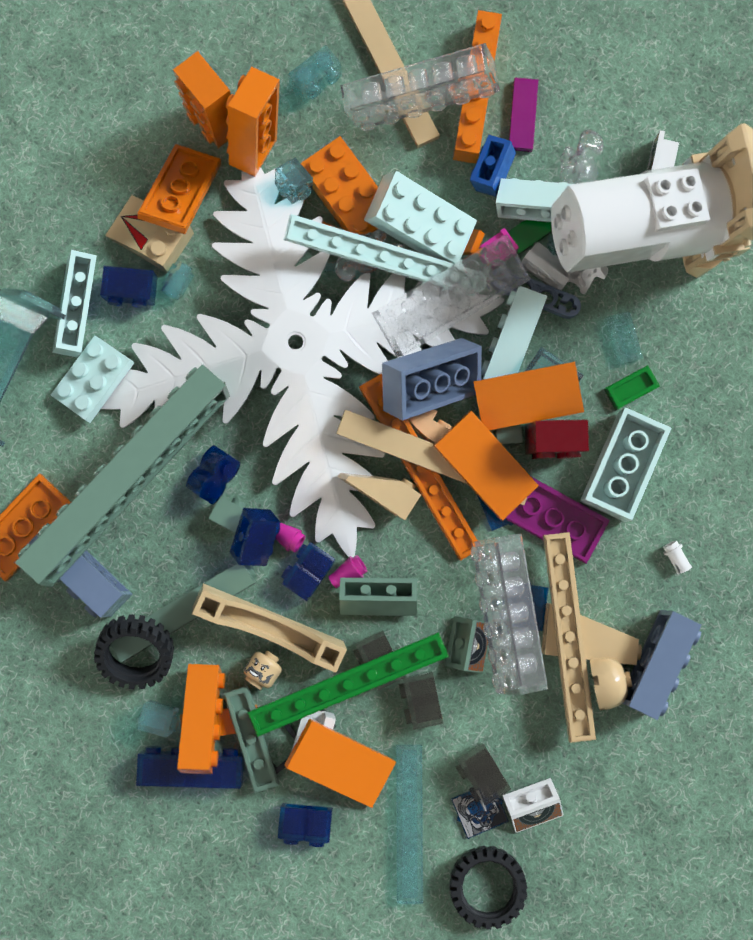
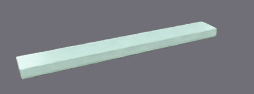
[283,214,480,296]

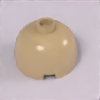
[590,658,633,710]

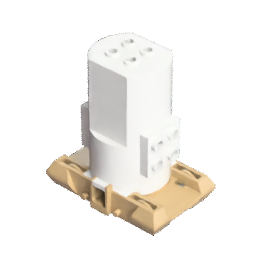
[551,123,753,278]

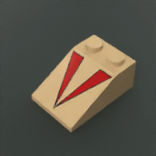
[105,195,194,274]

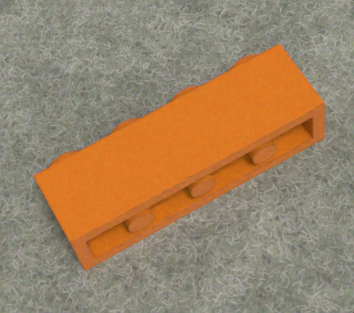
[177,664,225,774]

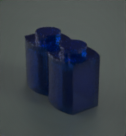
[186,445,241,504]
[281,542,336,602]
[278,803,333,847]

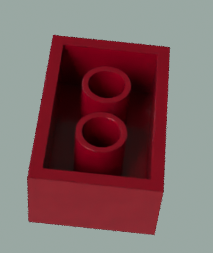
[524,420,589,459]

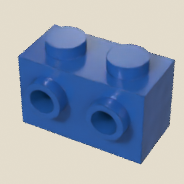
[470,135,516,197]

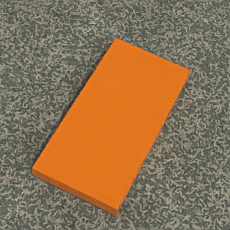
[137,144,221,234]
[474,361,584,430]
[433,411,539,520]
[0,473,71,582]
[284,718,396,808]

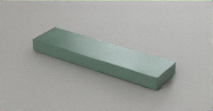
[224,685,279,793]

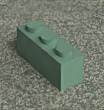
[339,578,417,616]

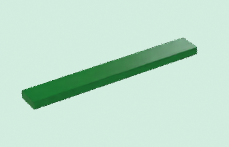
[247,632,449,737]

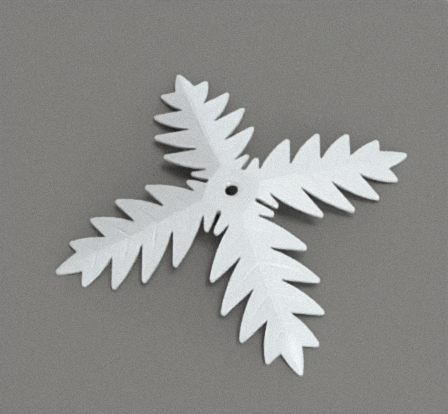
[101,167,504,557]

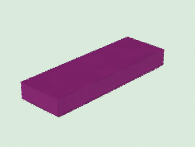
[509,77,539,152]

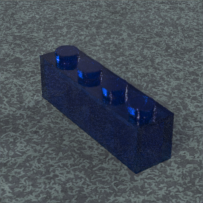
[136,746,244,789]

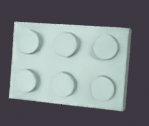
[51,336,134,423]

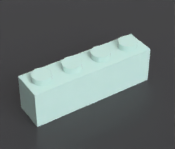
[496,178,574,222]
[52,250,97,357]
[481,286,547,380]

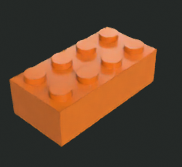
[173,51,231,148]
[226,67,280,177]
[300,136,384,239]

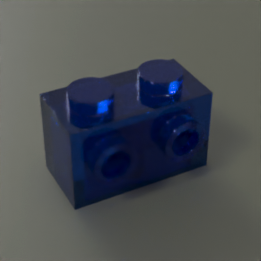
[100,266,158,308]
[230,508,281,566]

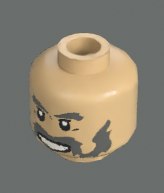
[244,651,282,690]

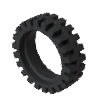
[94,614,174,689]
[449,846,527,930]

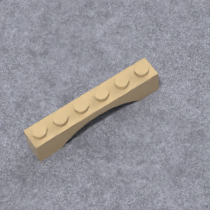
[192,583,347,673]

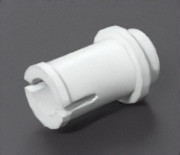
[663,540,692,574]

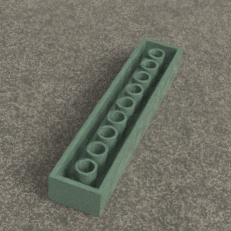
[15,364,230,587]

